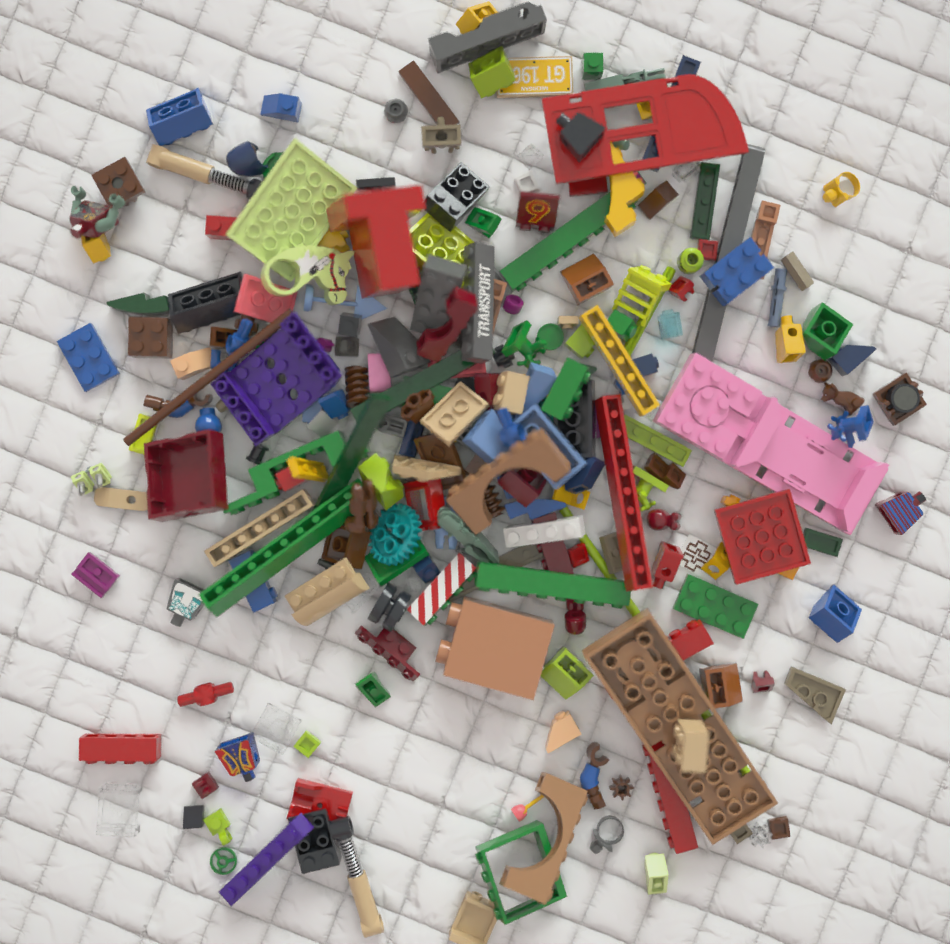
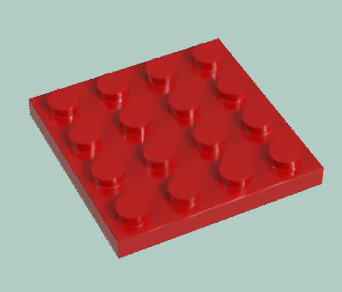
[714,489,811,585]

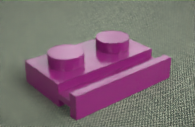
[71,552,120,598]

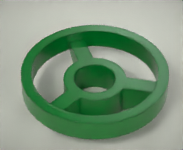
[210,847,237,875]

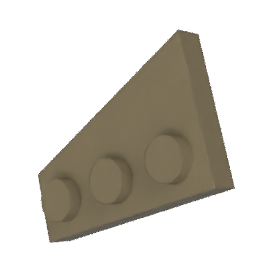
[784,666,846,725]

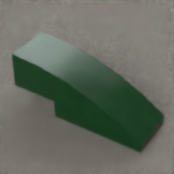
[107,293,169,316]

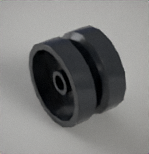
[367,582,412,632]

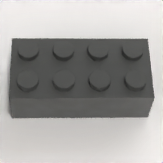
[410,254,467,333]

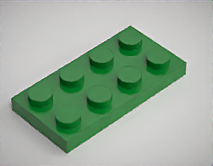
[672,574,759,639]

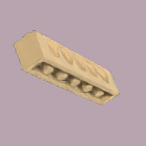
[204,489,315,567]

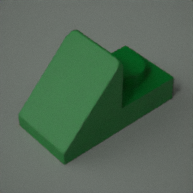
[465,207,502,238]
[355,672,391,707]

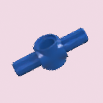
[226,319,253,371]
[497,407,526,448]

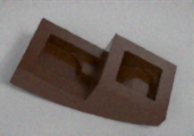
[643,453,686,489]

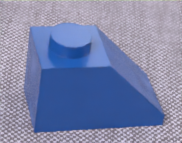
[260,93,302,122]
[318,389,352,420]

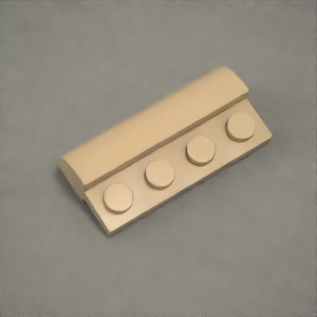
[284,558,369,626]

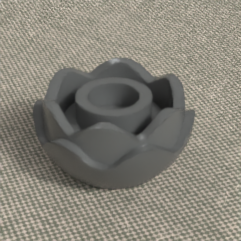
[384,99,408,123]

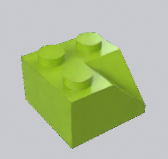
[358,453,404,510]

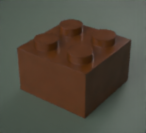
[128,317,173,359]

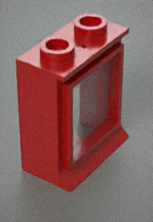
[402,478,445,531]

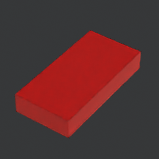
[568,177,608,197]

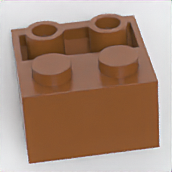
[560,253,614,305]
[699,663,743,709]

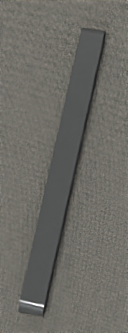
[692,144,765,362]

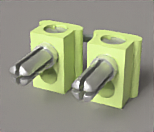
[71,463,112,496]

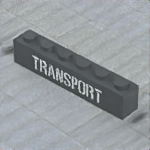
[461,242,495,364]

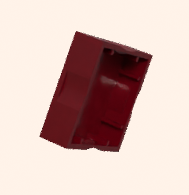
[144,429,228,522]

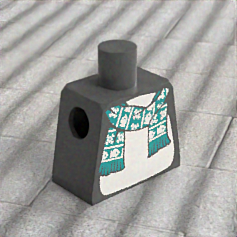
[167,578,205,627]

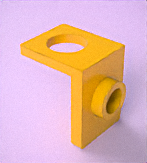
[552,485,590,510]
[701,542,730,580]

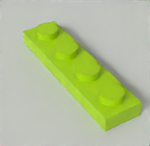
[624,414,692,467]

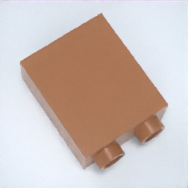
[435,596,555,700]

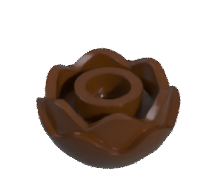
[808,359,833,383]

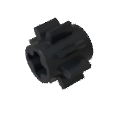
[493,344,515,368]

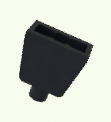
[556,112,606,162]

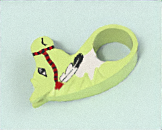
[261,246,355,305]

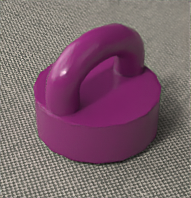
[503,294,524,315]

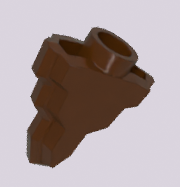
[400,389,435,423]

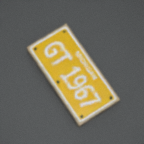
[496,56,573,98]

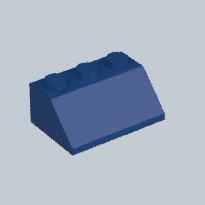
[146,88,213,146]

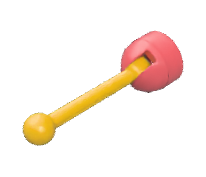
[511,794,544,822]

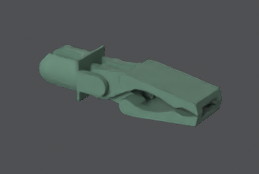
[584,68,668,91]
[437,507,499,564]

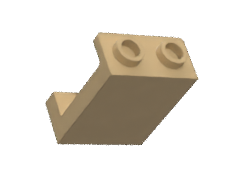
[449,891,497,944]

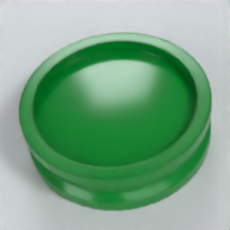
[537,323,564,351]

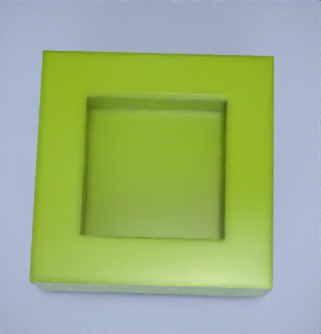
[294,730,321,758]

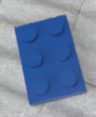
[57,323,120,392]

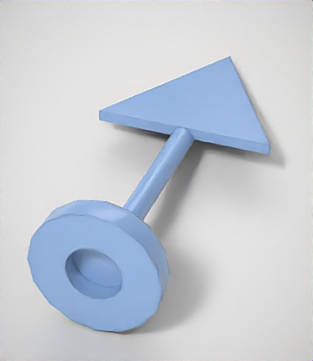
[304,284,387,319]

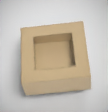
[557,316,578,329]

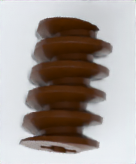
[344,366,370,408]
[484,479,505,518]

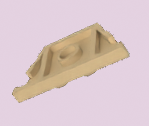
[392,454,462,481]

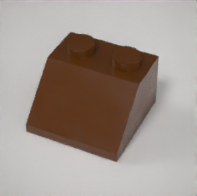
[321,525,371,569]

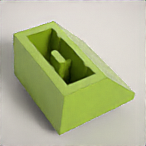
[541,646,594,700]

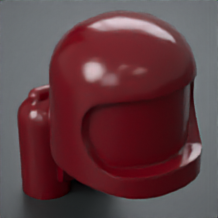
[646,509,682,531]
[564,598,586,635]

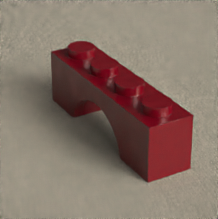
[416,286,478,363]

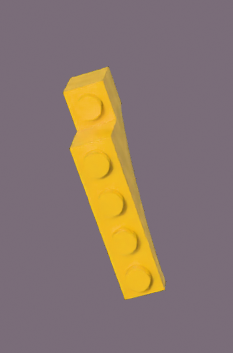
[604,142,645,237]

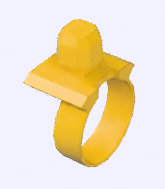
[822,172,860,207]

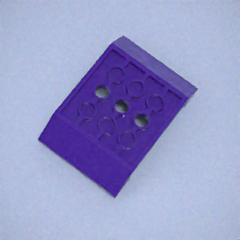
[210,312,343,446]

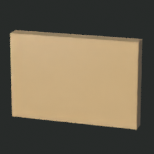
[420,381,489,446]

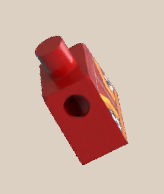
[652,541,684,589]

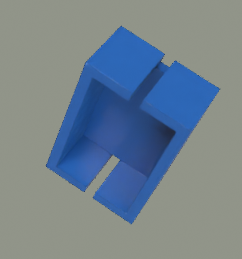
[699,237,774,307]

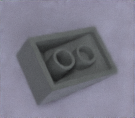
[367,317,430,378]

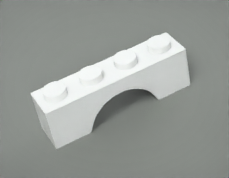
[503,515,586,548]

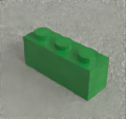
[541,357,591,421]

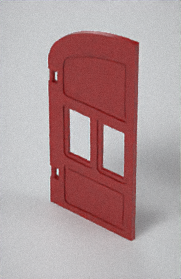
[542,74,749,185]

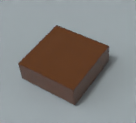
[768,816,791,840]

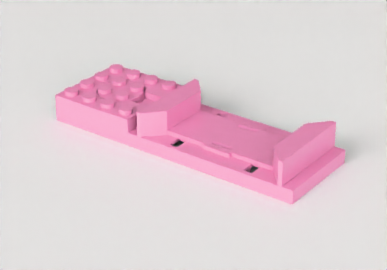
[652,353,889,535]

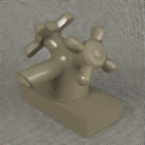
[421,117,461,154]

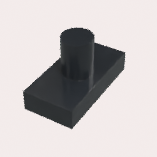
[356,177,396,191]

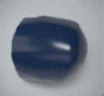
[226,141,268,177]

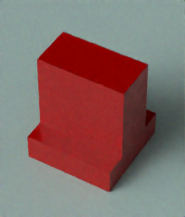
[326,185,426,299]

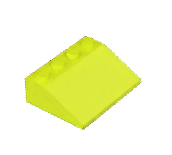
[410,213,474,289]

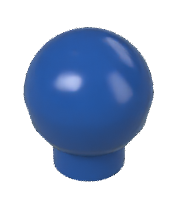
[195,407,222,432]

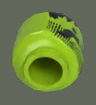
[677,248,704,275]

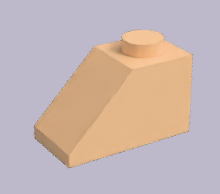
[170,347,211,380]
[545,710,581,753]

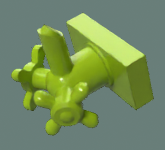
[633,466,669,512]

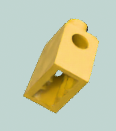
[775,315,805,363]

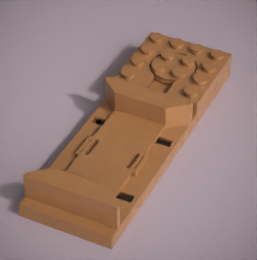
[582,608,778,845]

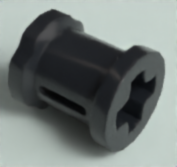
[245,443,269,465]

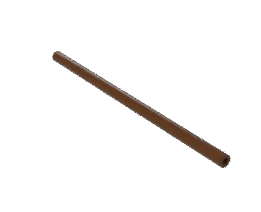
[123,309,293,446]

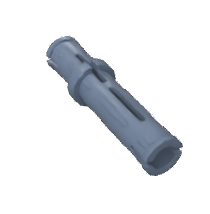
[768,268,787,328]

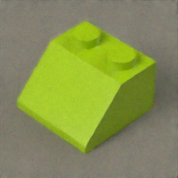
[468,46,516,99]

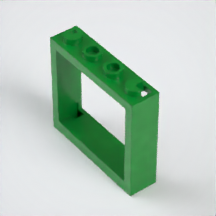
[475,820,567,925]

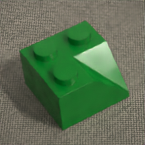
[803,302,853,360]

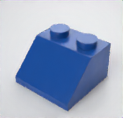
[809,584,862,643]

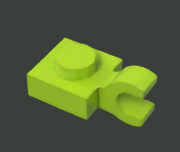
[203,808,233,846]

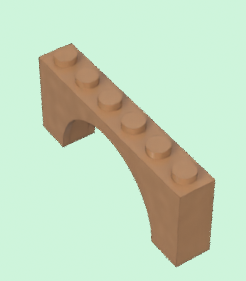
[446,428,571,535]
[499,772,588,904]

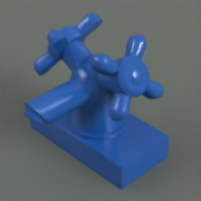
[827,405,874,448]

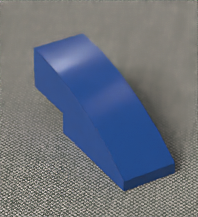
[504,499,567,520]

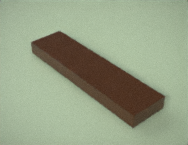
[398,60,460,125]

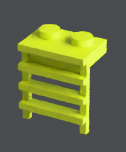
[612,265,672,327]

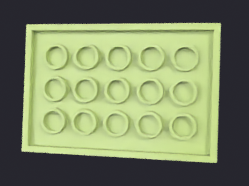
[225,138,357,282]

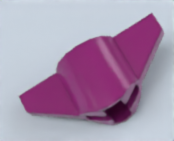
[317,338,335,353]

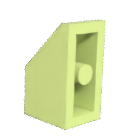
[644,853,668,895]

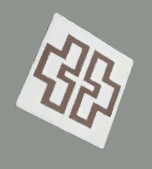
[680,534,716,578]

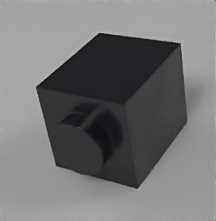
[338,312,362,337]

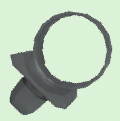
[589,815,624,854]

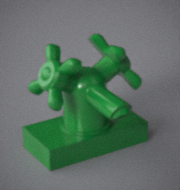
[501,320,548,369]

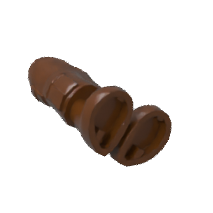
[344,479,379,533]

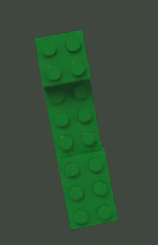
[223,430,371,516]

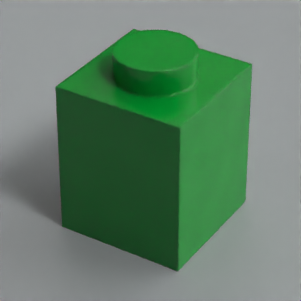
[582,53,603,80]
[607,309,638,342]

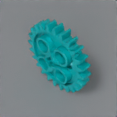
[368,503,422,566]

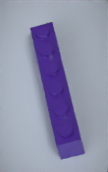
[219,813,314,906]

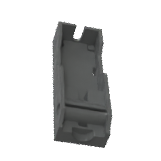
[428,1,547,73]

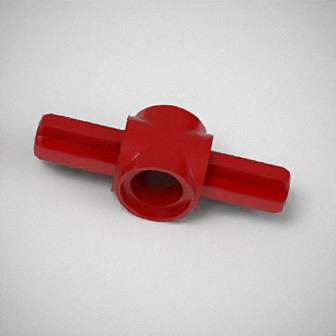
[177,682,234,707]

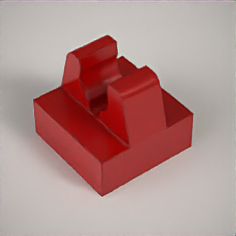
[669,276,694,302]

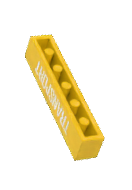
[578,305,660,416]

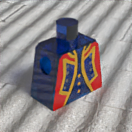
[215,732,260,782]

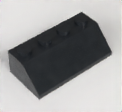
[168,272,243,334]
[554,379,596,458]

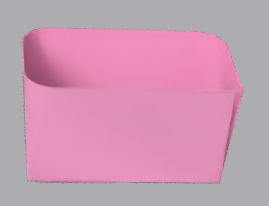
[368,354,391,394]

